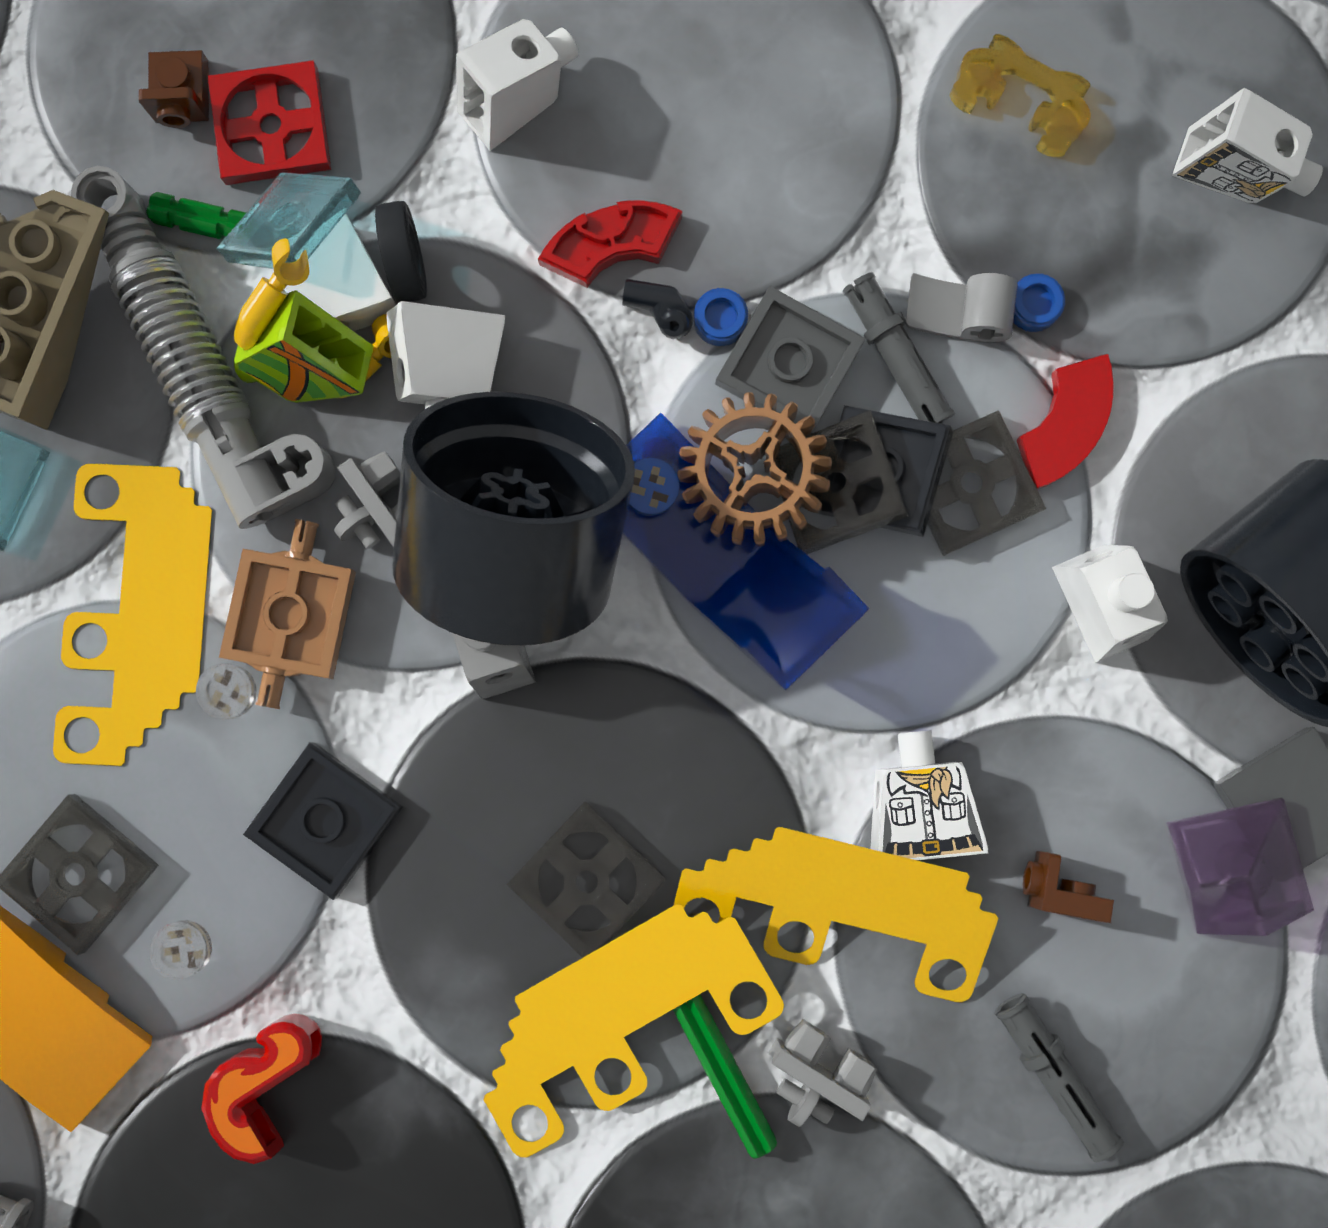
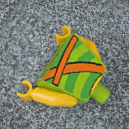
[234,238,391,403]

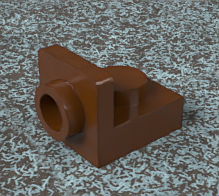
[139,50,209,128]
[1023,851,1114,923]

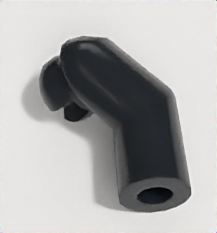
[622,279,693,339]

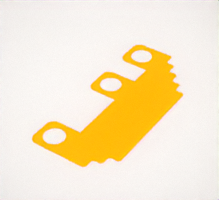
[53,464,212,766]
[673,827,999,1002]
[483,904,784,1157]

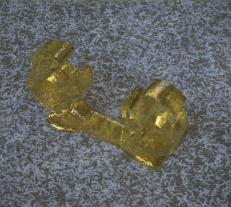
[949,34,1091,157]

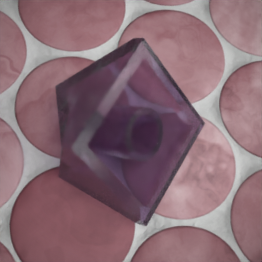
[1166,798,1314,936]

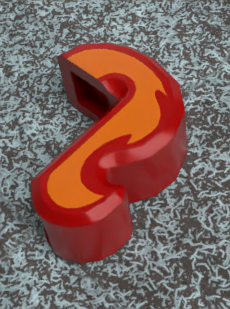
[201,1013,322,1164]

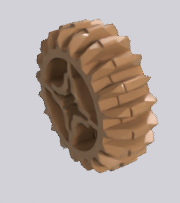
[678,392,832,547]

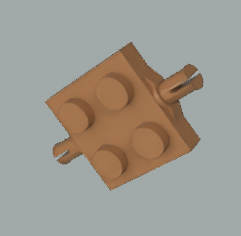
[219,519,356,709]

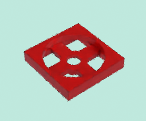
[208,60,332,185]

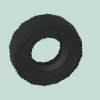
[375,201,427,303]

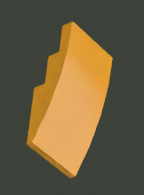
[0,905,152,1132]

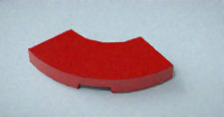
[538,200,683,288]
[1016,354,1113,491]

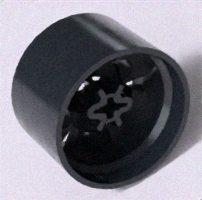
[392,392,635,646]
[1180,459,1328,727]

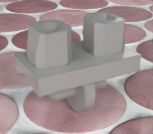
[334,451,401,549]
[768,1019,877,1127]

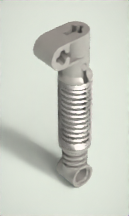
[71,166,336,529]

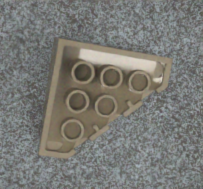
[0,190,109,430]

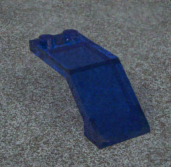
[623,413,869,690]

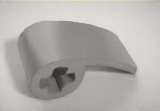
[906,273,1018,342]

